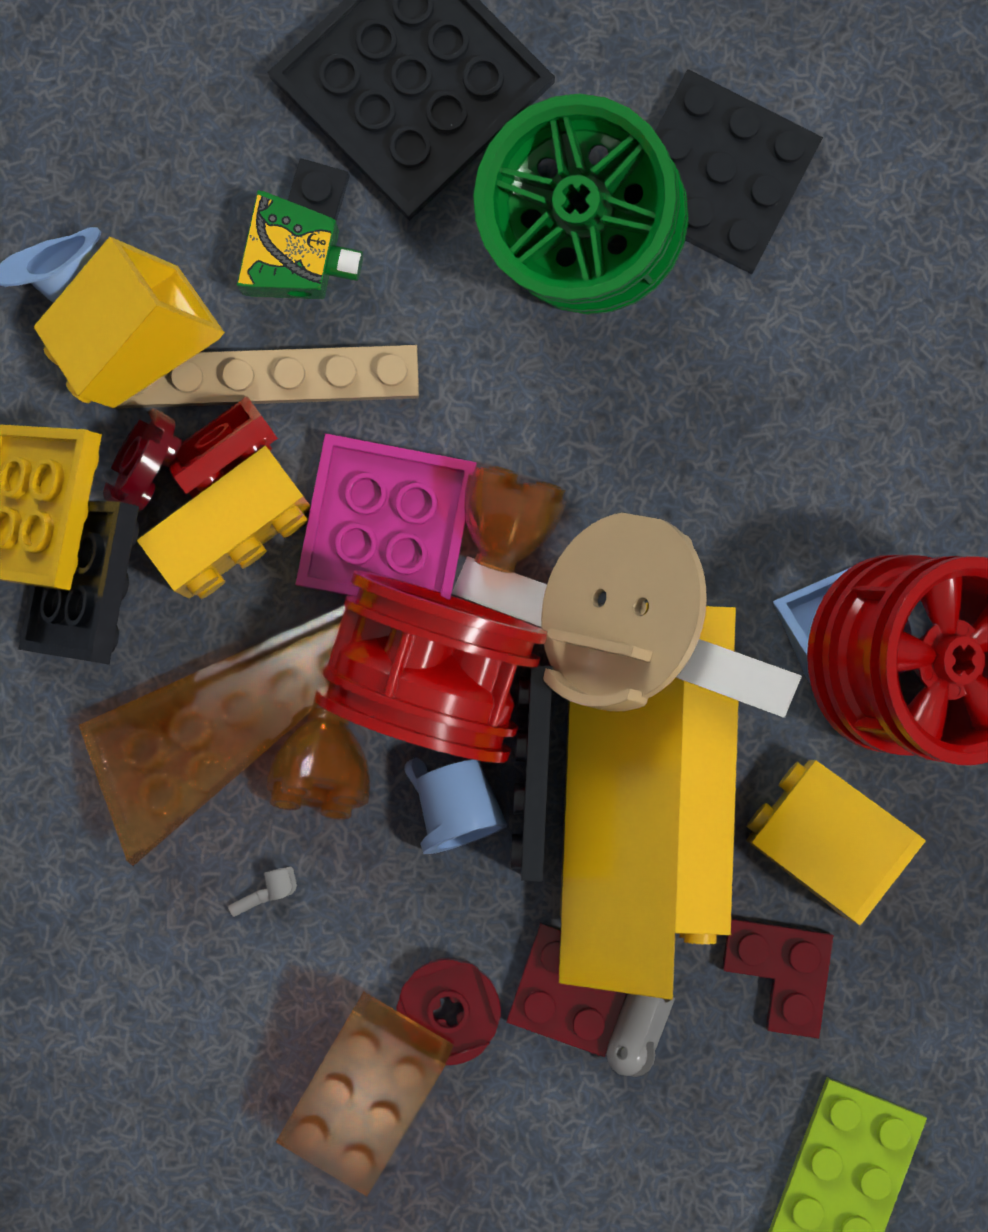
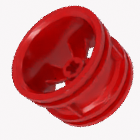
[807,555,988,765]

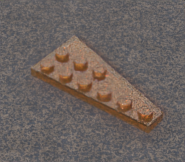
[79,606,345,866]

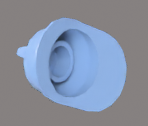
[0,227,101,303]

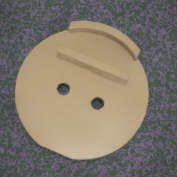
[541,513,707,711]

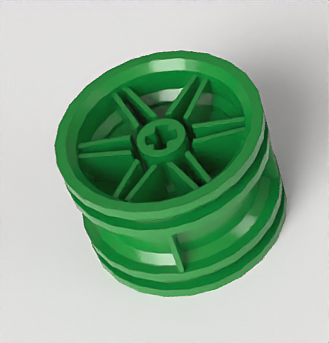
[473,93,689,315]

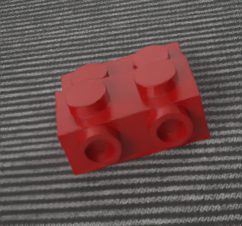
[169,396,278,498]

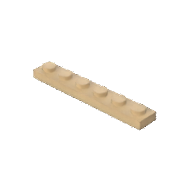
[115,345,419,409]

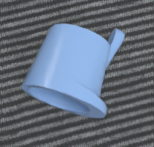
[404,758,507,854]

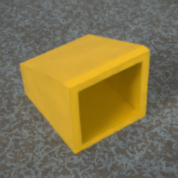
[34,236,225,408]
[746,760,926,925]

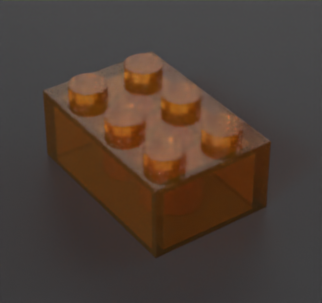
[276,991,454,1197]

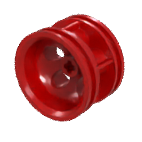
[314,571,548,763]

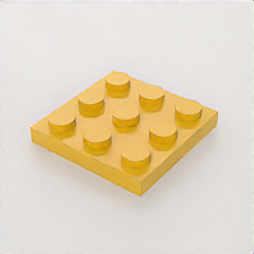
[0,425,102,591]

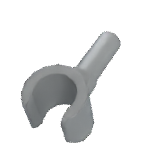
[228,866,297,917]

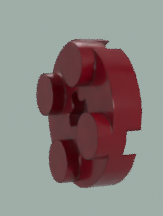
[103,408,182,511]
[396,958,501,1065]

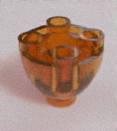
[464,465,567,573]
[267,708,370,820]

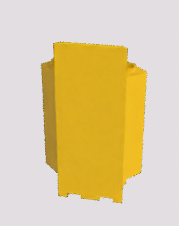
[559,603,739,1000]

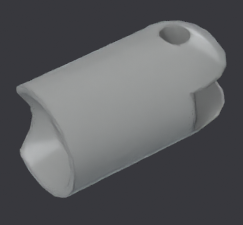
[606,993,676,1077]

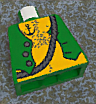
[237,190,363,299]

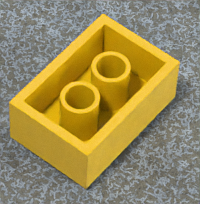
[137,445,311,599]

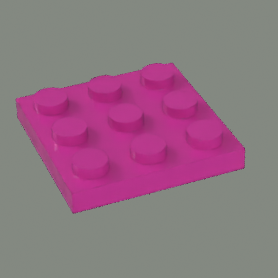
[295,433,477,600]

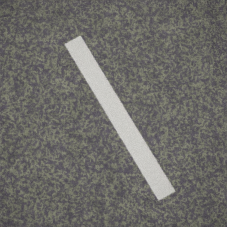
[452,556,802,718]

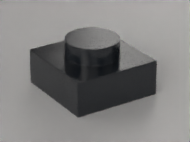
[288,158,350,221]

